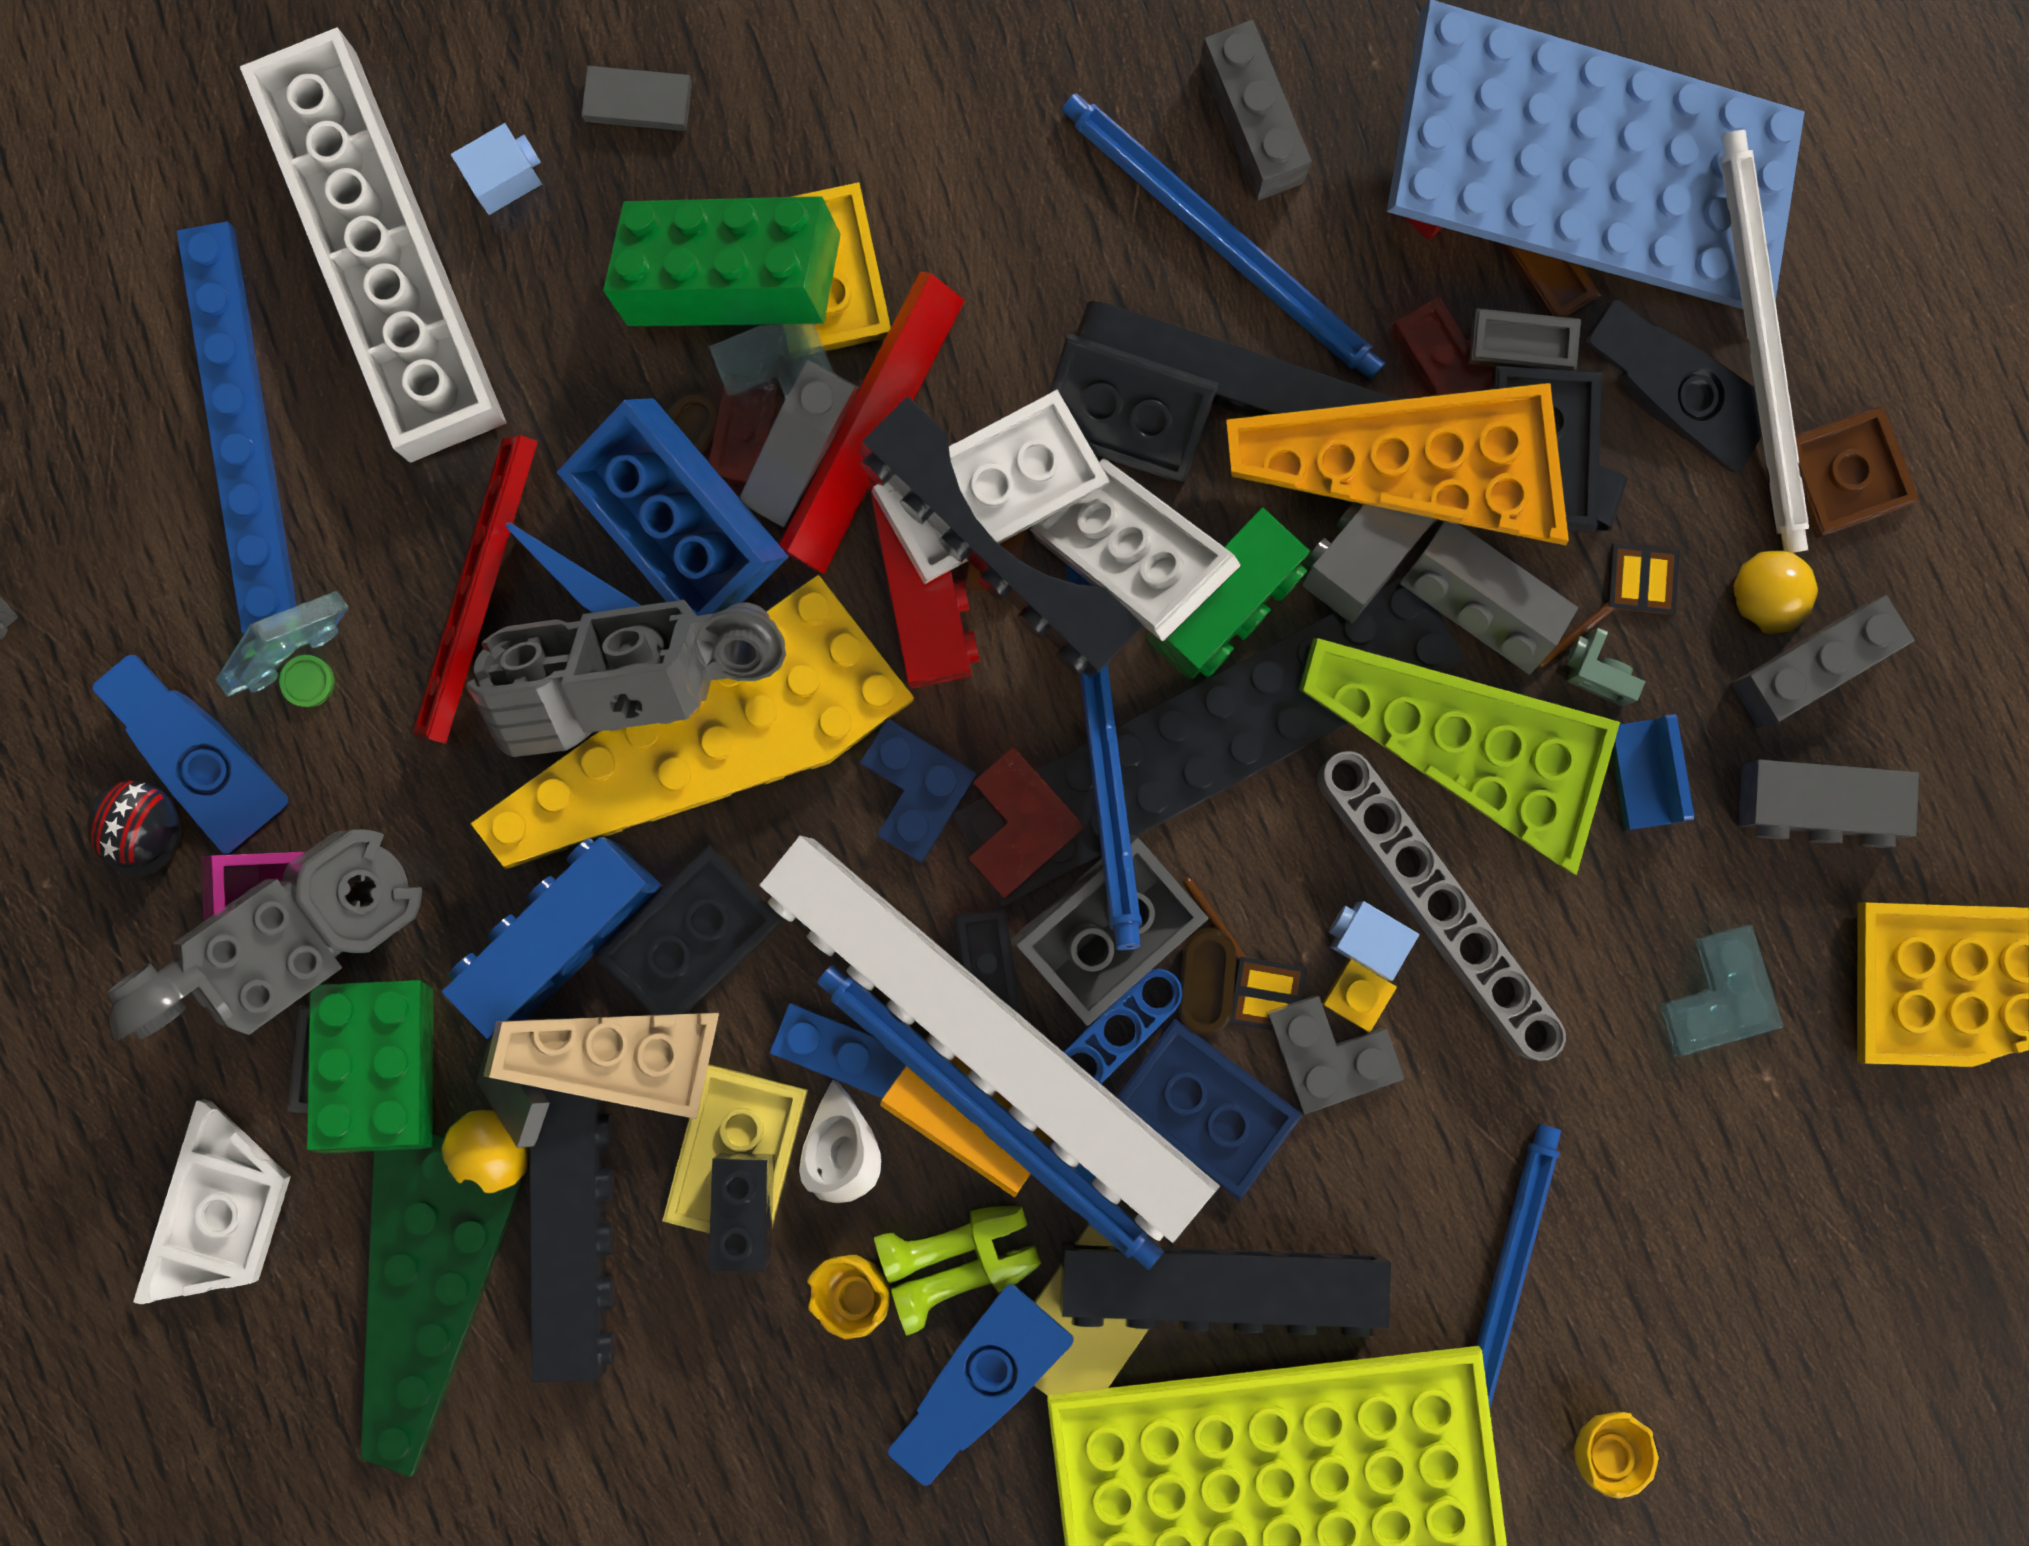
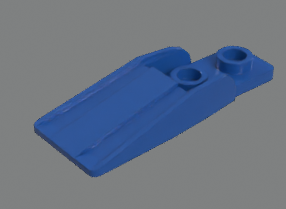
[505,522,642,613]
[93,655,289,854]
[888,1284,1074,1486]

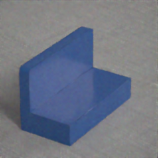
[1611,714,1694,831]

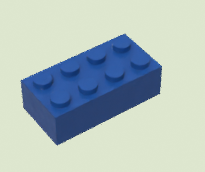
[557,398,789,616]
[442,836,664,1039]

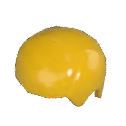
[1733,551,1818,634]
[441,1110,530,1193]
[807,1255,890,1340]
[1574,1412,1659,1499]

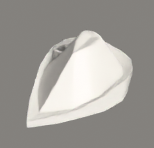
[799,1080,881,1203]

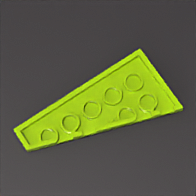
[1299,638,1620,875]

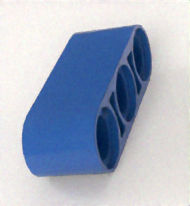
[1062,968,1182,1084]

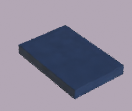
[1115,1018,1303,1201]

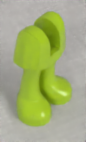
[874,1206,1042,1336]

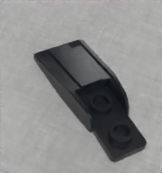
[1586,300,1762,472]

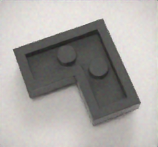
[1266,995,1404,1115]

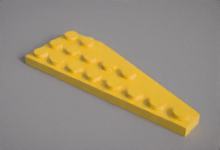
[471,575,914,869]
[1857,903,2029,1067]

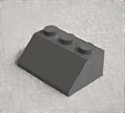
[1011,834,1209,1026]

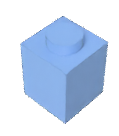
[451,123,542,215]
[1329,901,1420,981]

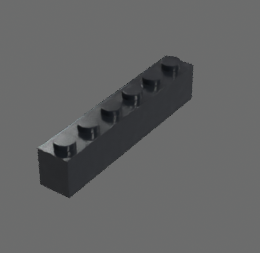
[530,1088,616,1382]
[1060,1243,1391,1337]

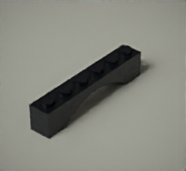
[858,396,1143,679]

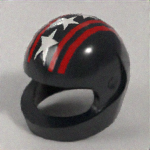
[87,780,182,877]

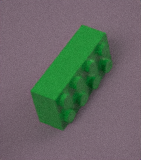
[603,196,841,326]

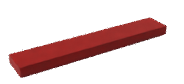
[779,271,965,574]
[413,435,538,744]

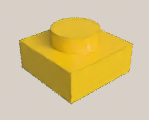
[1322,959,1397,1032]

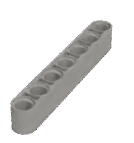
[1317,751,1566,1061]

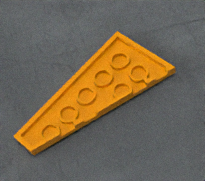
[1226,383,1569,546]

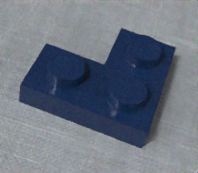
[860,718,978,864]

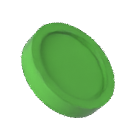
[279,655,335,708]

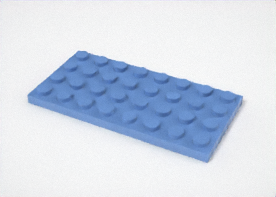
[1387,0,1805,309]

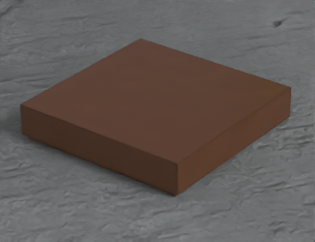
[1795,405,1920,539]

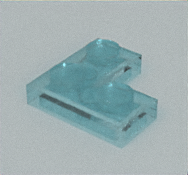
[709,324,834,399]
[216,591,349,697]
[1660,925,1783,1056]

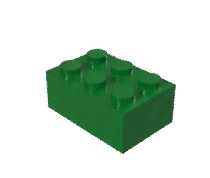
[1145,507,1310,682]
[307,980,433,1154]

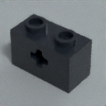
[708,1153,774,1272]

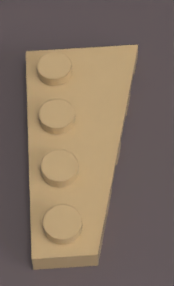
[483,1013,719,1119]

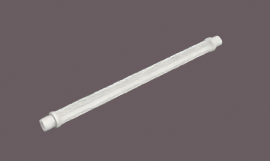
[1720,130,1809,553]

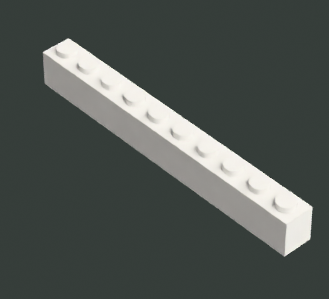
[759,836,1220,1243]

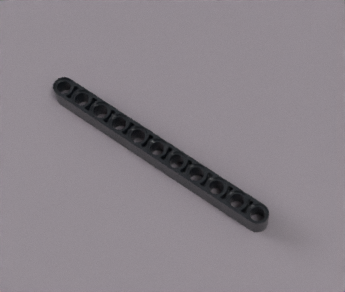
[1076,301,1627,531]

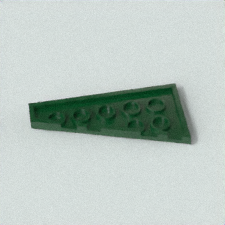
[361,1131,530,1477]

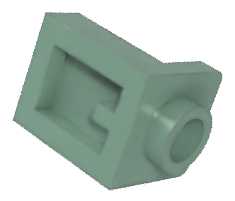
[1565,628,1646,707]

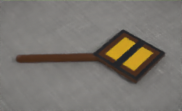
[1538,543,1680,668]
[1183,877,1307,1030]

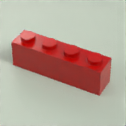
[868,476,980,689]

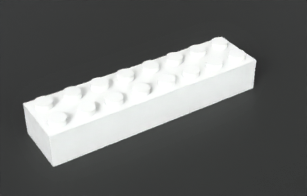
[240,27,506,463]

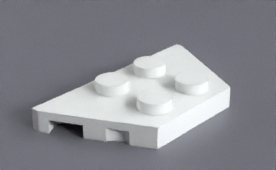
[133,1099,291,1304]

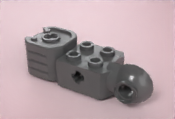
[466,600,786,757]
[106,830,422,1041]

